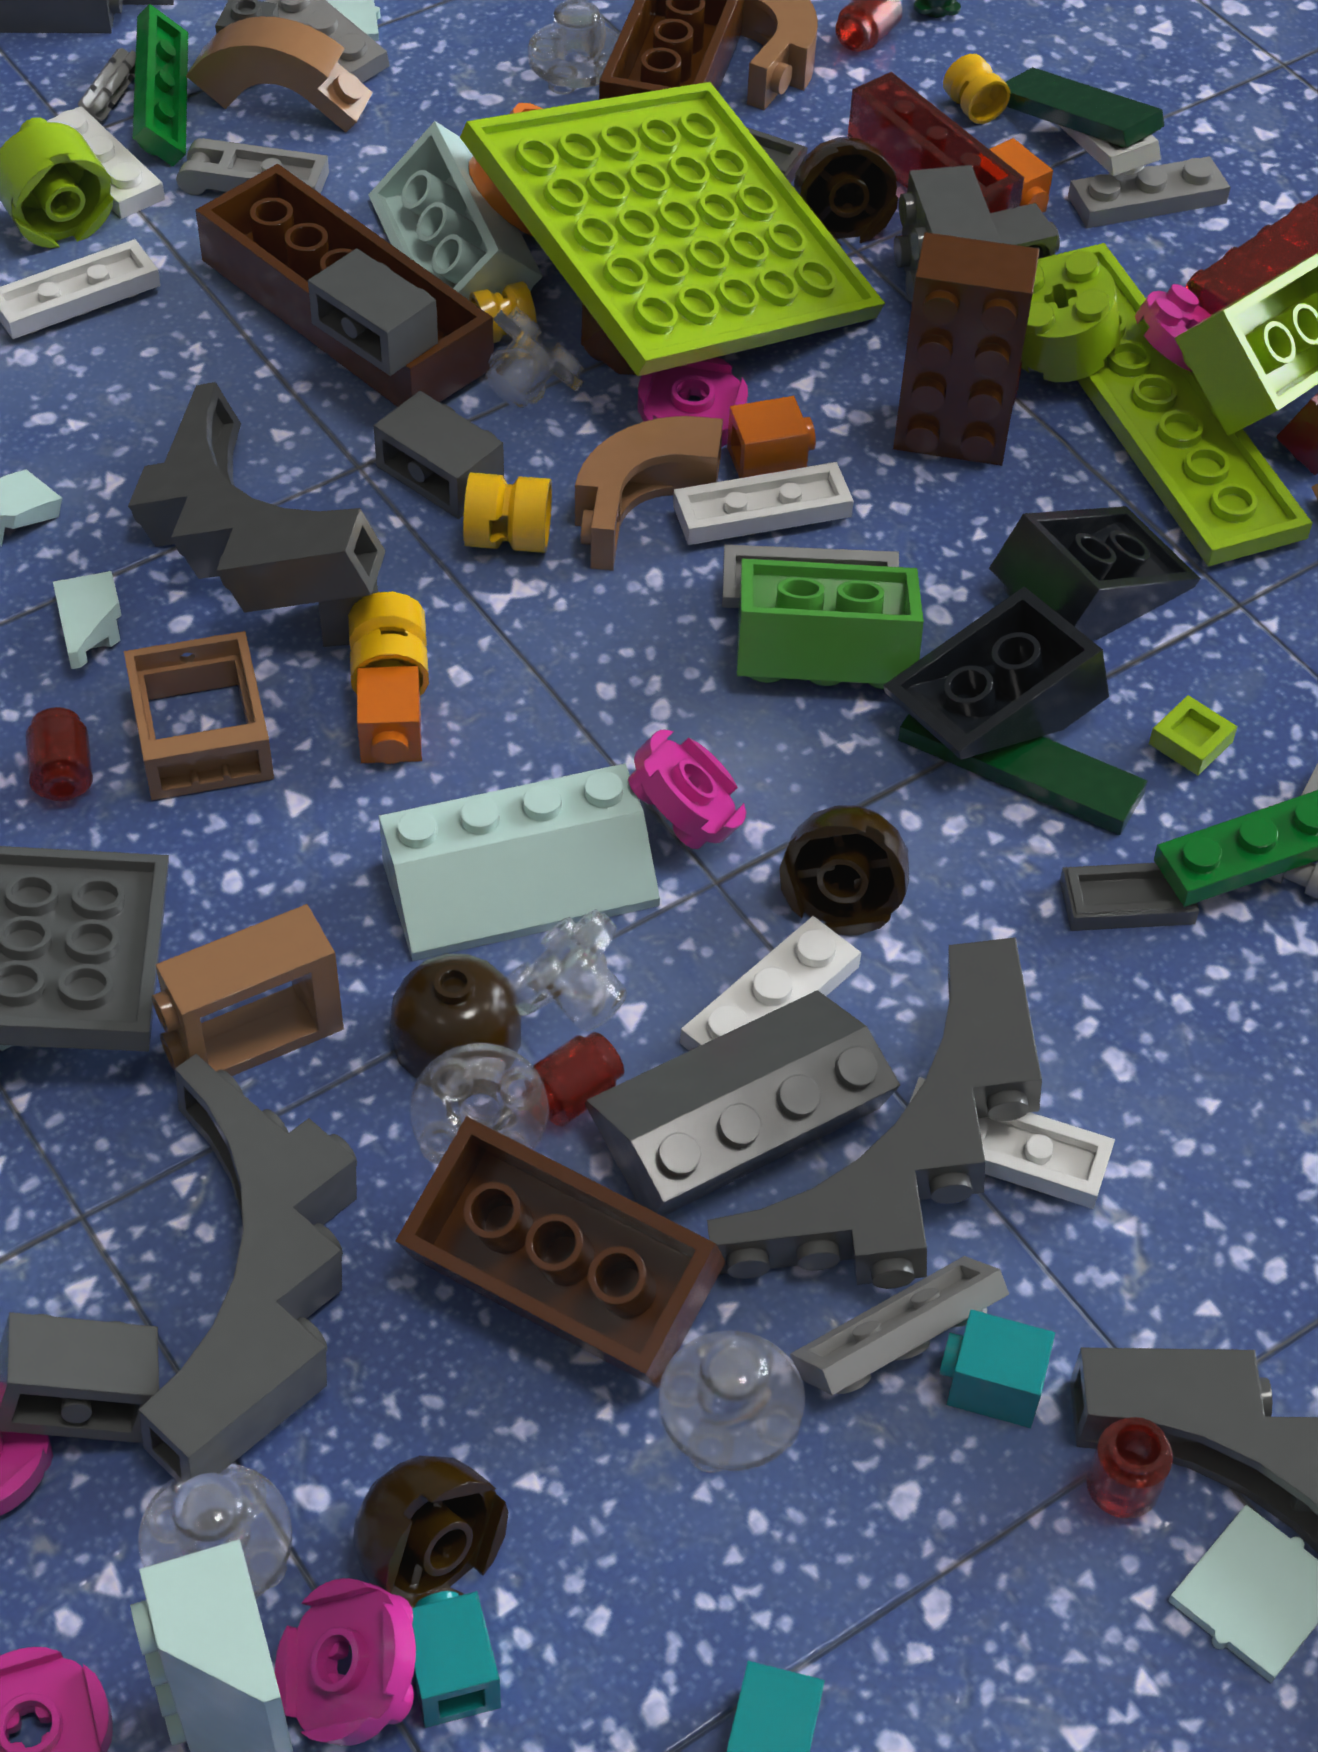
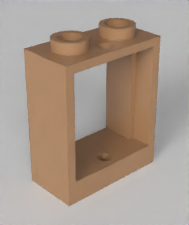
[124,631,274,801]
[151,904,344,1076]

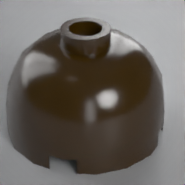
[794,137,898,246]
[779,805,909,935]
[390,954,521,1089]
[353,1455,509,1608]

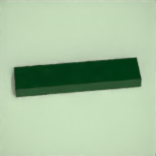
[1006,67,1165,148]
[898,714,1148,835]

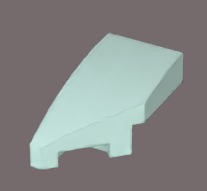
[0,469,62,547]
[53,571,122,669]

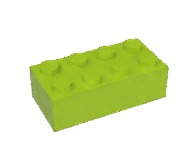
[1174,252,1318,436]

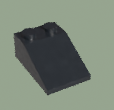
[989,506,1201,640]
[883,587,1109,759]

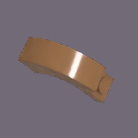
[741,0,818,110]
[186,16,373,132]
[575,416,723,571]

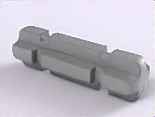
[78,48,136,123]

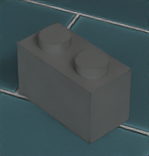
[308,248,438,376]
[373,391,504,519]
[0,1312,159,1443]

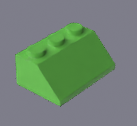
[737,558,924,689]

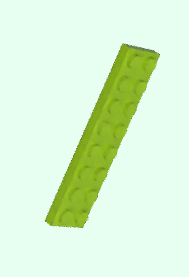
[1038,243,1313,567]

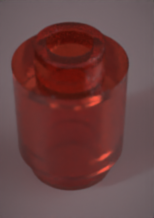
[835,0,902,52]
[25,707,93,802]
[522,1032,625,1127]
[1087,1417,1173,1518]

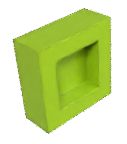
[1149,695,1238,776]

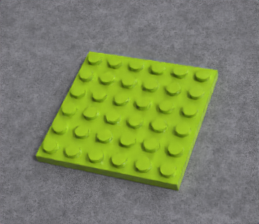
[460,82,885,376]

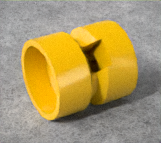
[463,472,552,553]
[348,591,429,696]

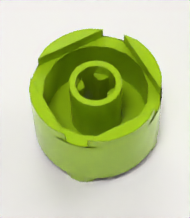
[0,117,114,248]
[1020,250,1121,382]

